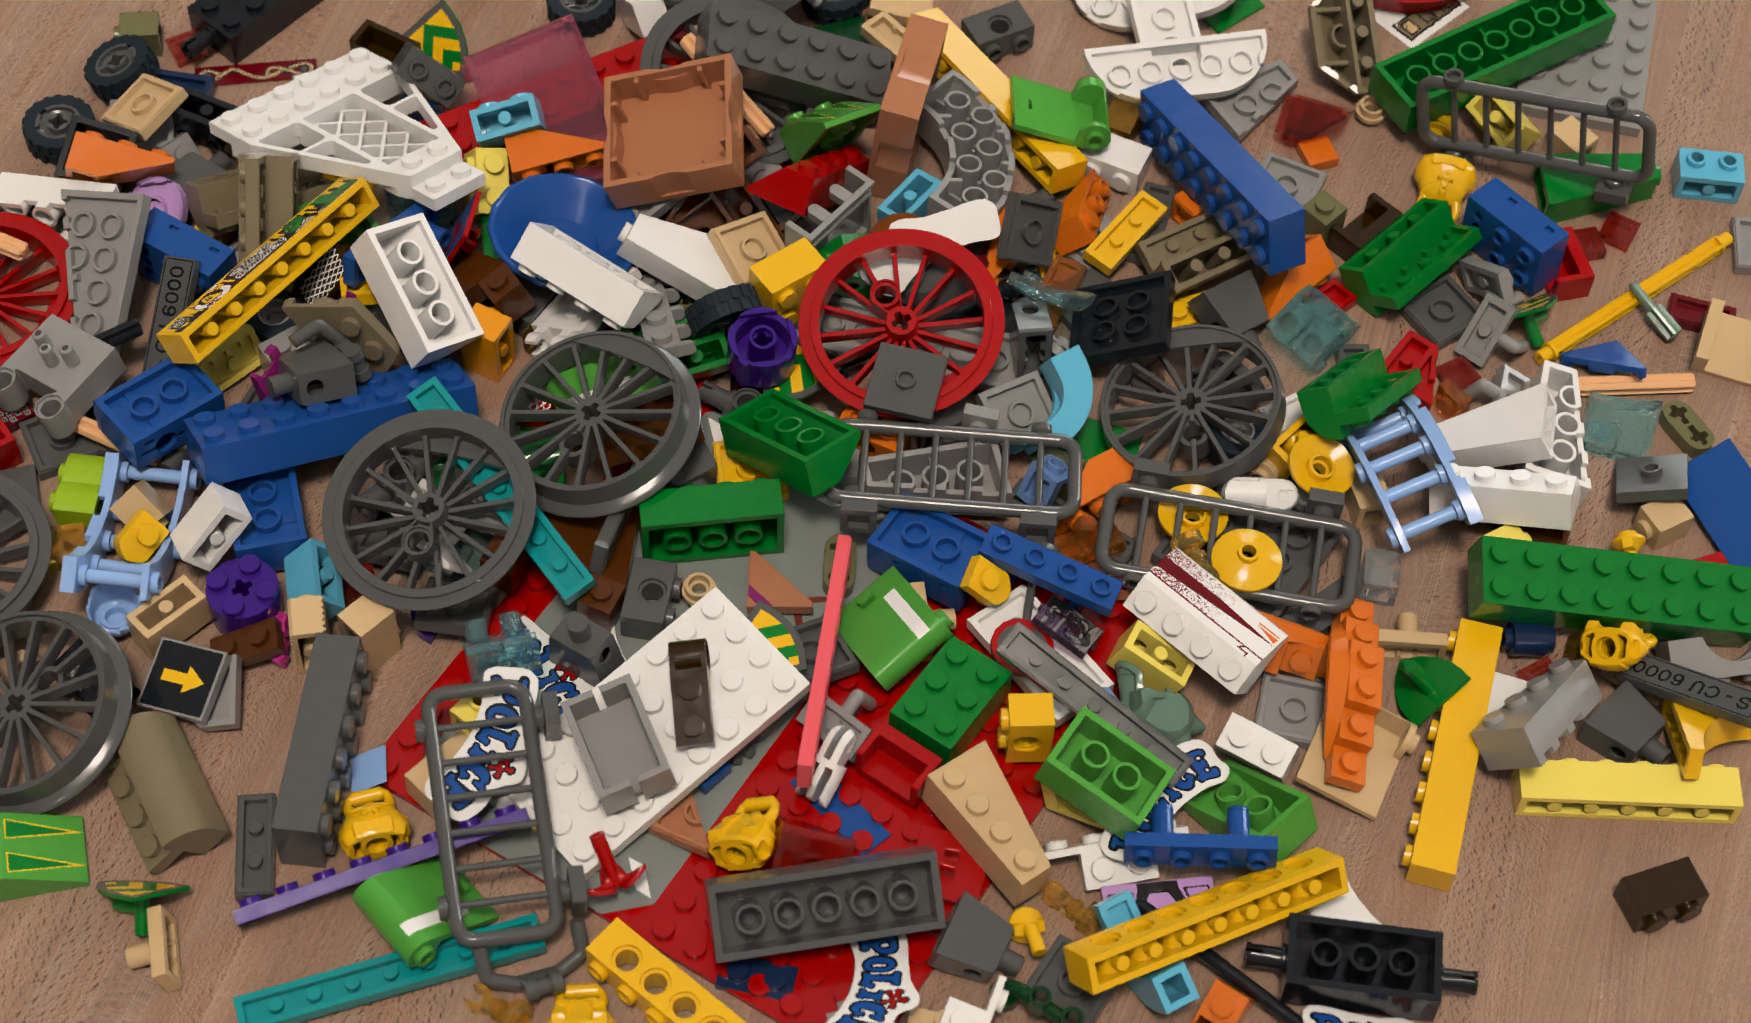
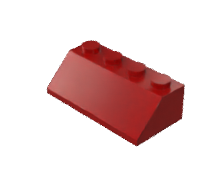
[746,146,870,216]

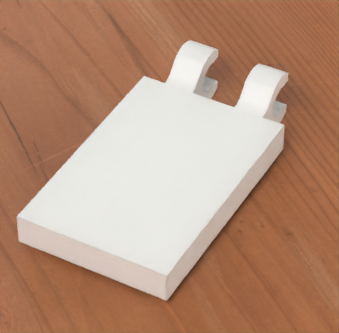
[524,266,643,357]

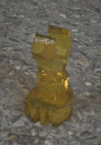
[1170,529,1219,580]
[1040,880,1100,937]
[463,983,534,1023]

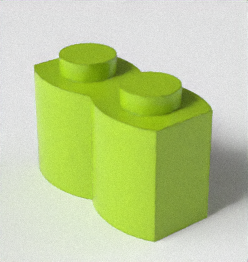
[49,453,105,527]

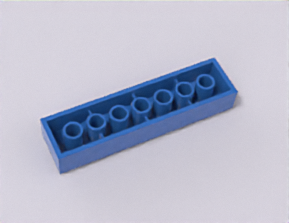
[1138,79,1306,276]
[183,357,479,487]

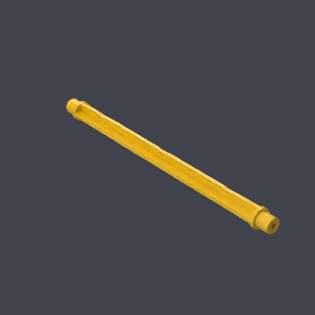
[1533,232,1733,365]

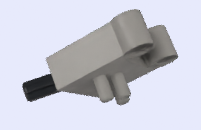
[0,314,144,439]

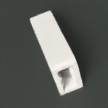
[616,214,735,300]
[1419,383,1557,471]

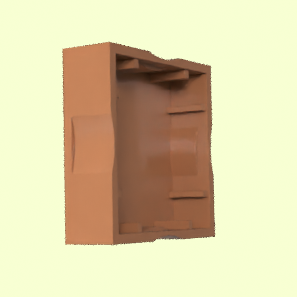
[867,13,949,199]
[603,53,744,209]

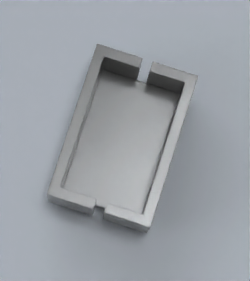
[560,673,677,815]

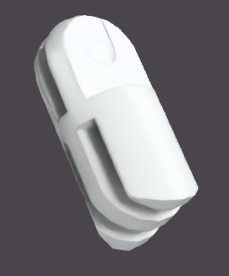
[1220,477,1299,510]
[795,725,856,808]

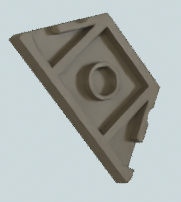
[281,298,401,373]

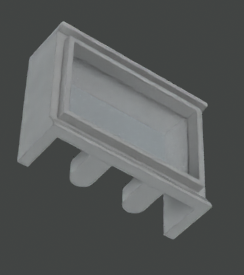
[785,165,875,251]

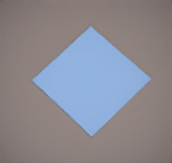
[351,744,387,792]

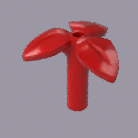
[587,831,647,897]

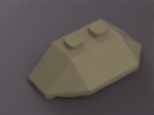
[1307,0,1381,95]

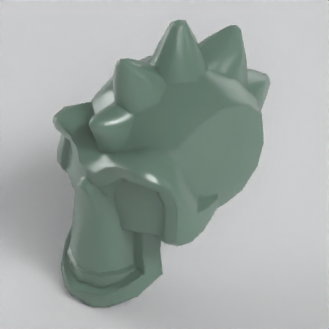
[1114,660,1206,746]

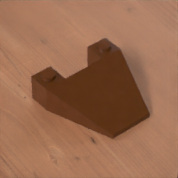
[664,124,819,244]
[396,249,537,362]
[479,506,638,632]

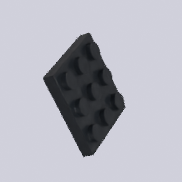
[1069,270,1175,366]

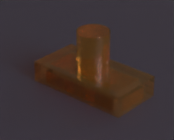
[1054,515,1126,565]

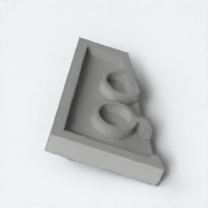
[1201,59,1298,143]

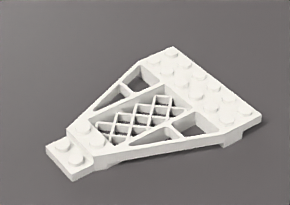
[209,47,486,212]

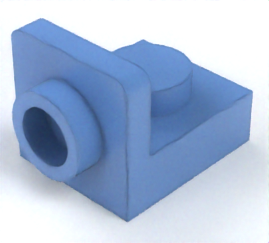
[1016,454,1068,506]

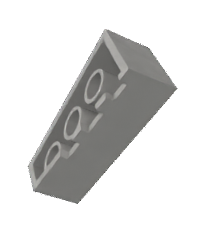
[858,441,1013,517]
[1471,658,1603,771]

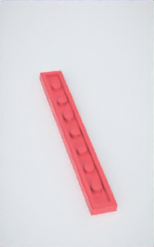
[796,534,852,788]

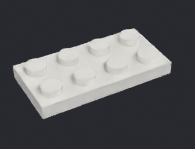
[966,584,1114,728]

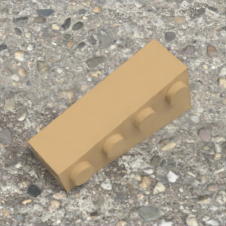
[921,740,1051,907]

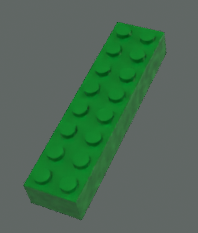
[1368,0,1616,133]
[1468,535,1751,648]

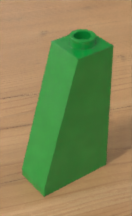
[1532,153,1661,223]

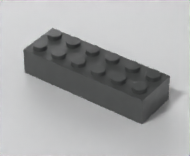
[694,0,892,123]
[271,632,372,868]
[703,845,946,963]

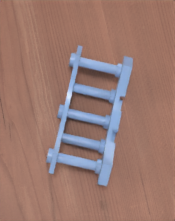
[1337,394,1484,553]
[59,452,202,601]

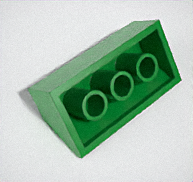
[719,388,861,498]

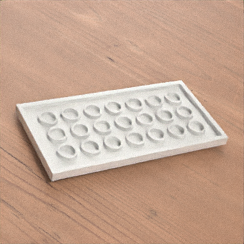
[500,587,811,881]

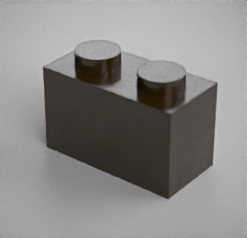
[1613,856,1710,933]

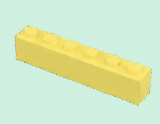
[1510,758,1744,824]

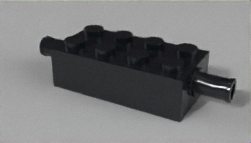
[180,0,324,65]
[1244,913,1478,1022]

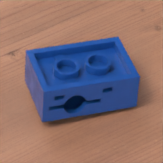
[1462,177,1569,297]
[138,207,238,302]
[93,357,225,470]
[224,466,308,571]
[867,493,987,612]

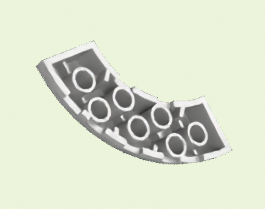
[916,69,1015,246]

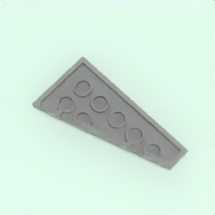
[61,189,152,392]

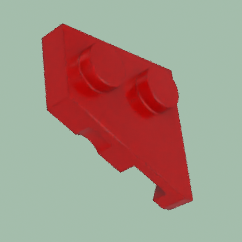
[1384,330,1439,411]

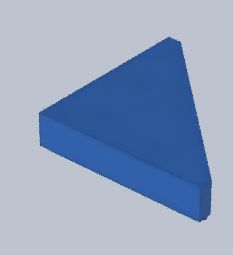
[1560,340,1646,380]

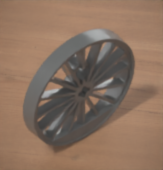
[1100,324,1286,490]

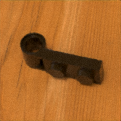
[668,638,715,749]

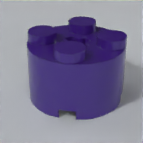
[727,307,797,388]
[205,554,284,634]

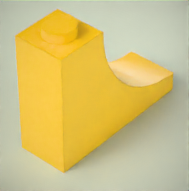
[1661,698,1751,780]

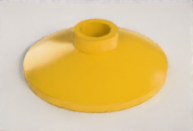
[1288,434,1355,494]
[1158,484,1228,545]
[1211,529,1282,593]

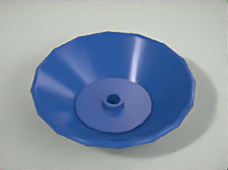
[487,172,636,288]

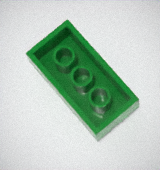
[638,478,785,563]

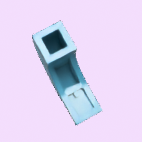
[1009,344,1093,456]
[1092,889,1200,1015]

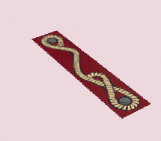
[195,58,317,86]

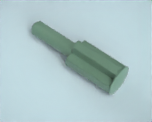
[1629,282,1683,342]

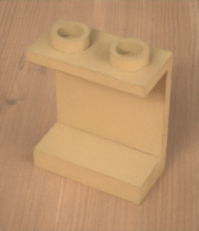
[1689,297,1751,387]

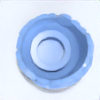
[86,584,144,637]

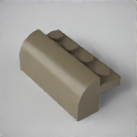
[183,149,335,237]
[238,152,299,291]
[1134,213,1253,297]
[102,711,230,874]

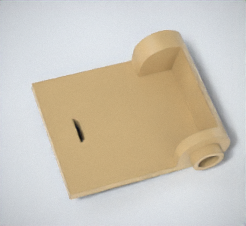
[1294,707,1421,821]

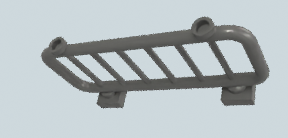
[1416,68,1657,206]
[823,409,1083,545]
[1095,457,1362,621]
[414,679,588,948]

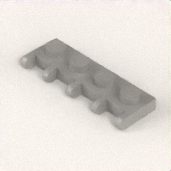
[639,274,697,358]

